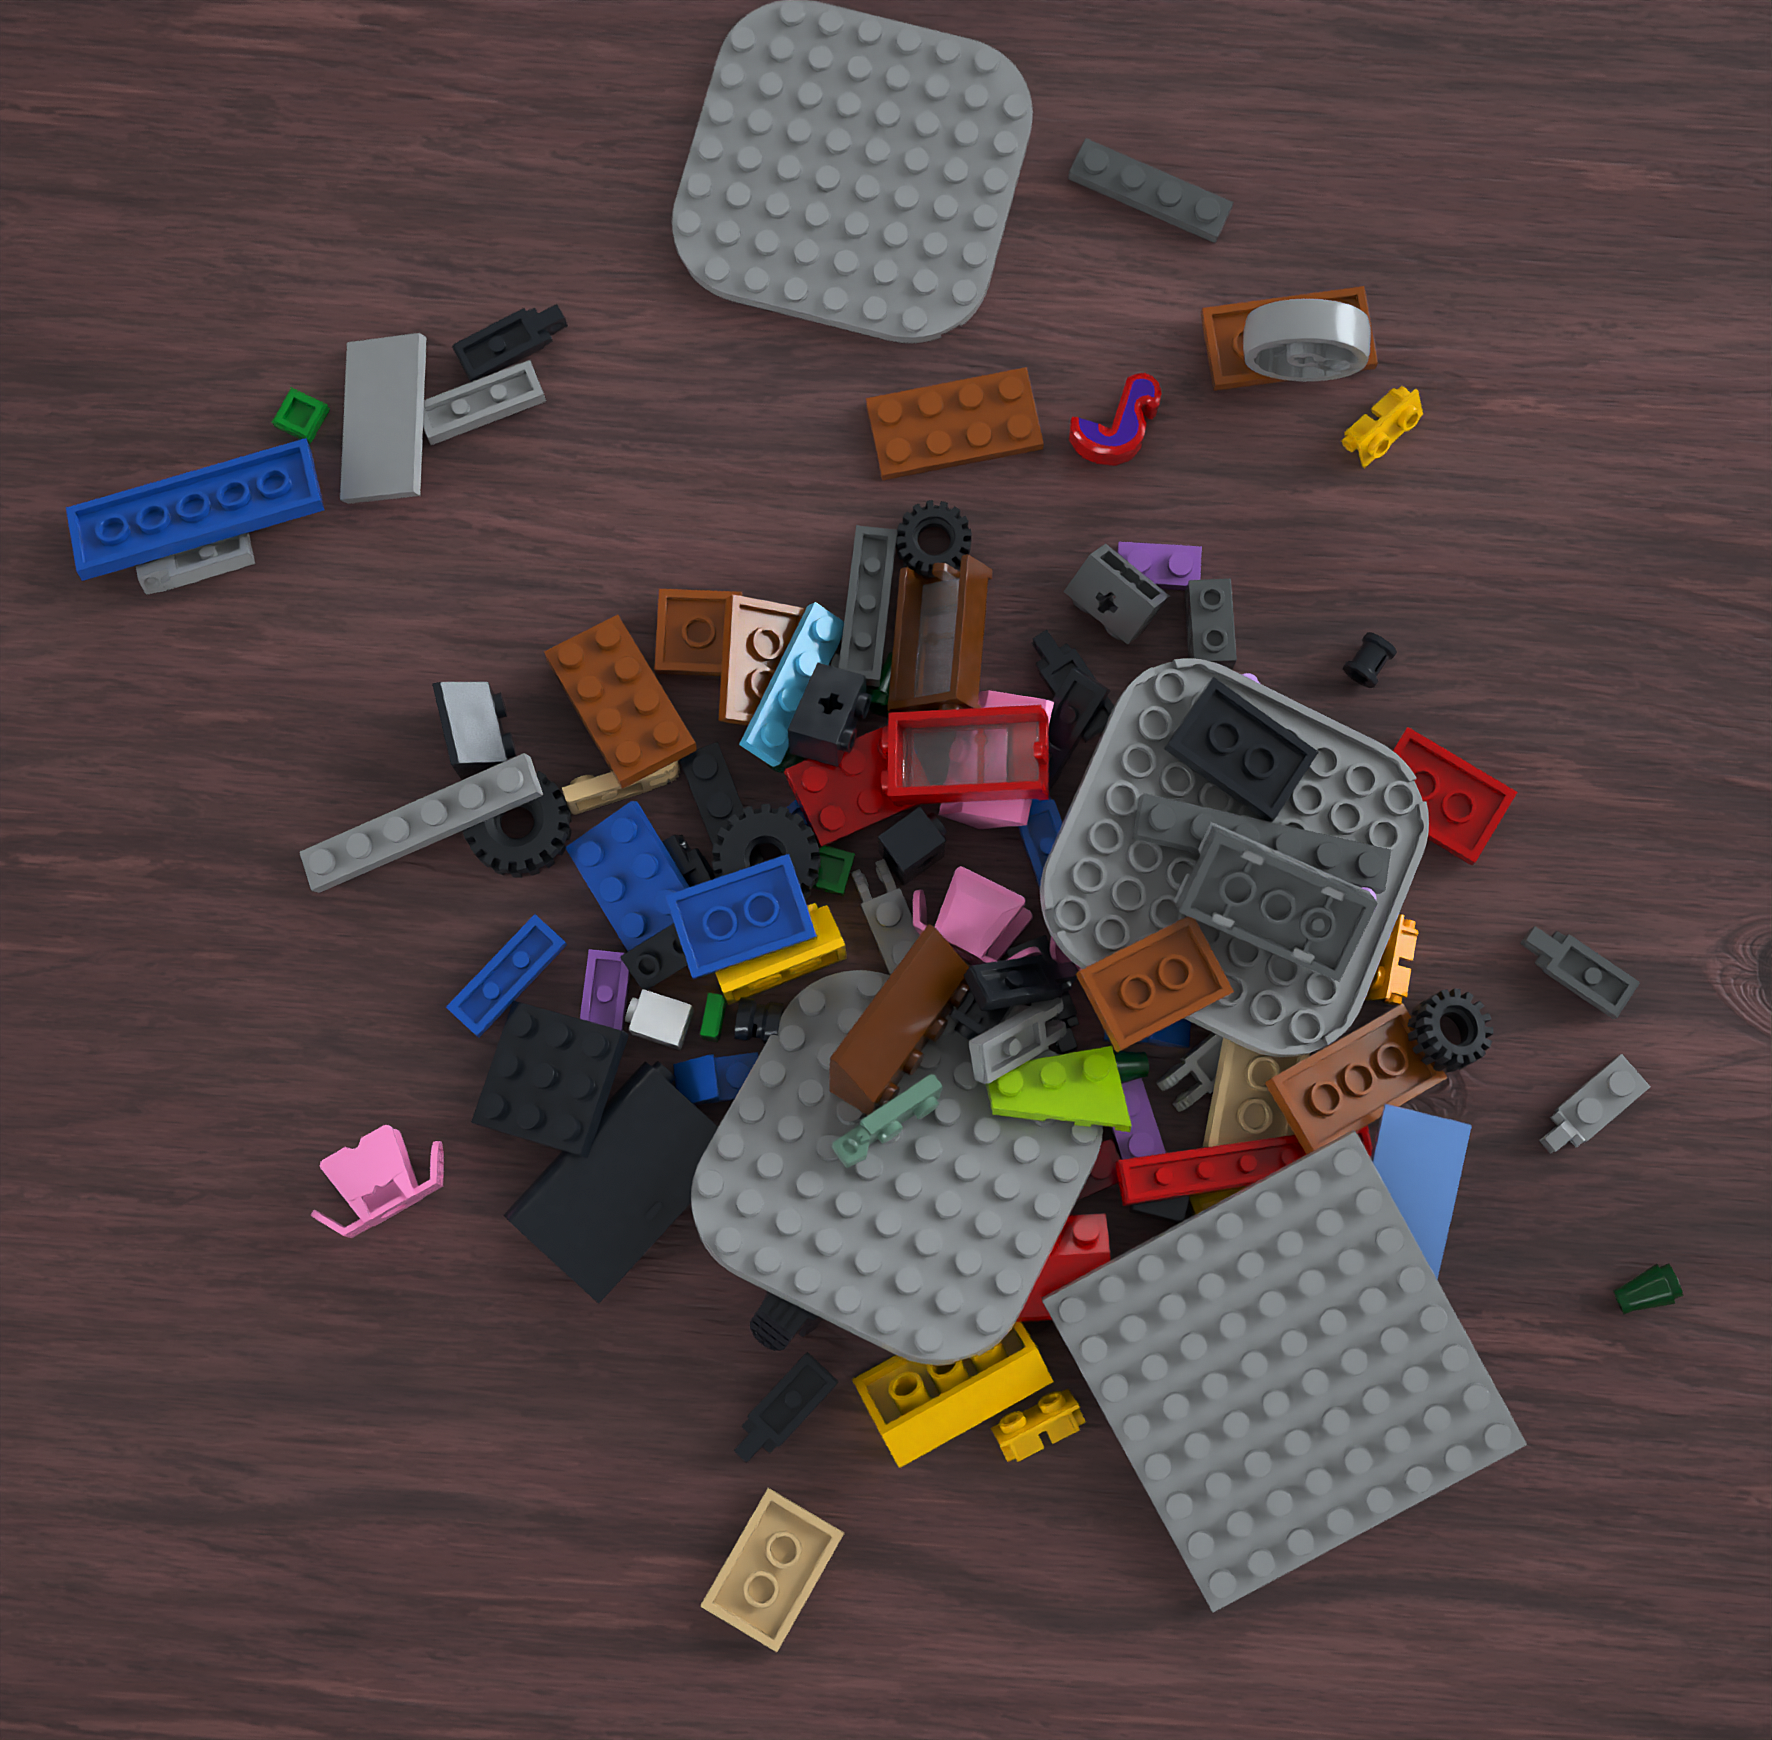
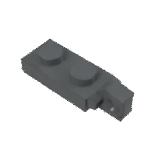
[1520,926,1640,1019]

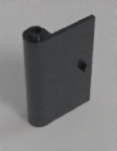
[503,1060,718,1304]

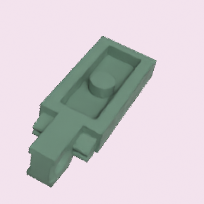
[832,1074,943,1168]

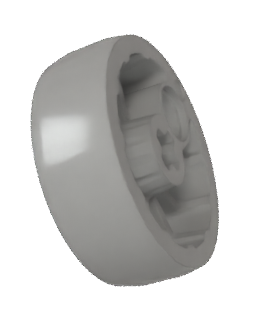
[1243,299,1371,382]

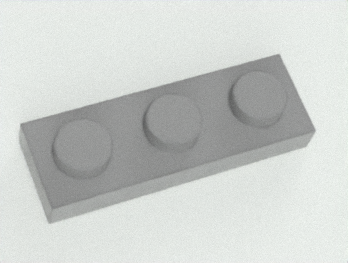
[423,360,546,445]

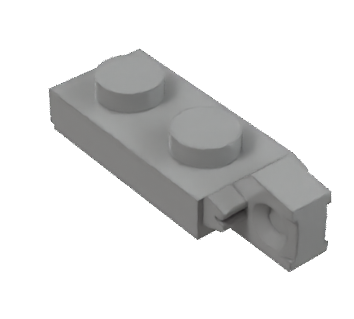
[136,533,255,595]
[1539,1054,1651,1154]

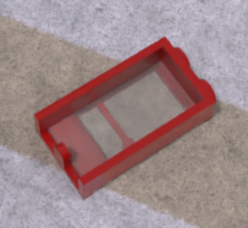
[881,705,1049,807]

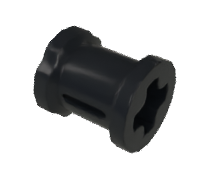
[1343,632,1397,688]

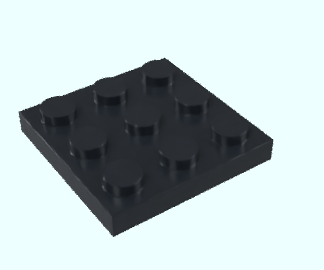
[471,1001,629,1158]

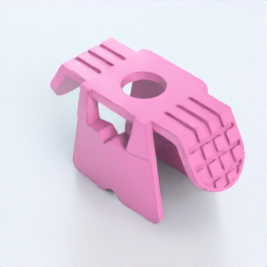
[913,866,1042,965]
[311,1125,444,1238]

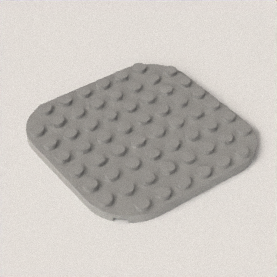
[672,0,1033,343]
[1040,658,1429,1057]
[691,970,1103,1365]

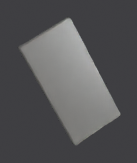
[340,333,427,504]

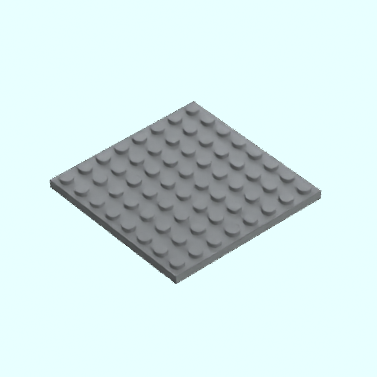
[1042,1130,1527,1612]

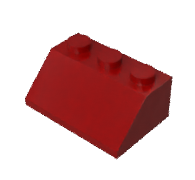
[1016,1214,1110,1322]

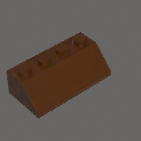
[829,924,970,1115]

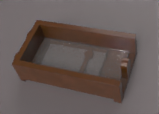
[887,554,993,713]

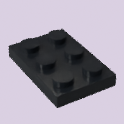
[1164,677,1319,822]

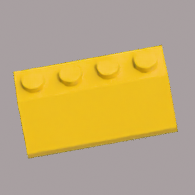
[852,1322,1053,1468]

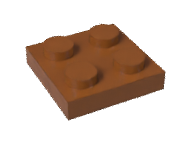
[654,589,743,676]

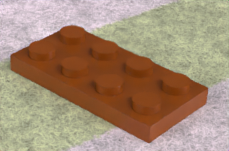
[1201,286,1378,391]
[866,367,1044,481]
[544,614,697,789]
[1264,1004,1447,1154]

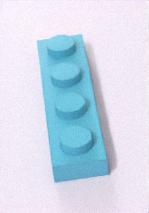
[739,602,844,767]

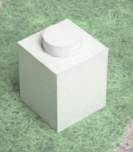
[625,989,694,1051]

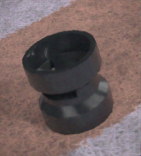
[734,997,784,1044]

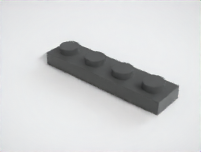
[1068,138,1234,243]
[839,525,897,687]

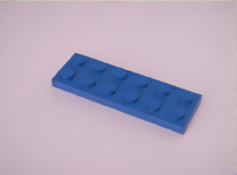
[66,438,325,581]

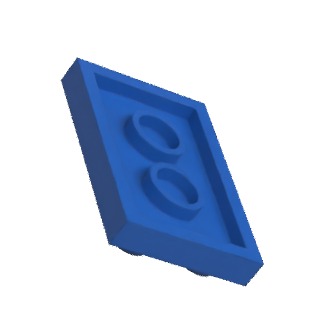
[565,801,689,951]
[665,854,817,979]

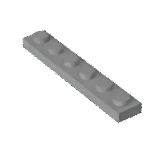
[300,753,543,893]

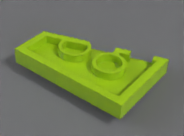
[986,1046,1132,1132]

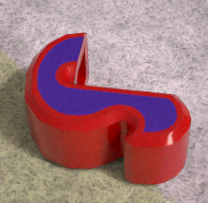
[1069,373,1161,466]

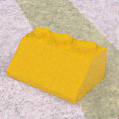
[715,903,847,1005]

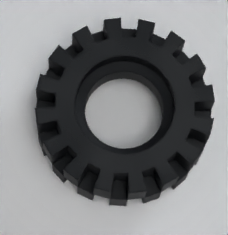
[897,500,972,579]
[1407,988,1493,1073]

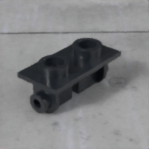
[620,923,688,990]

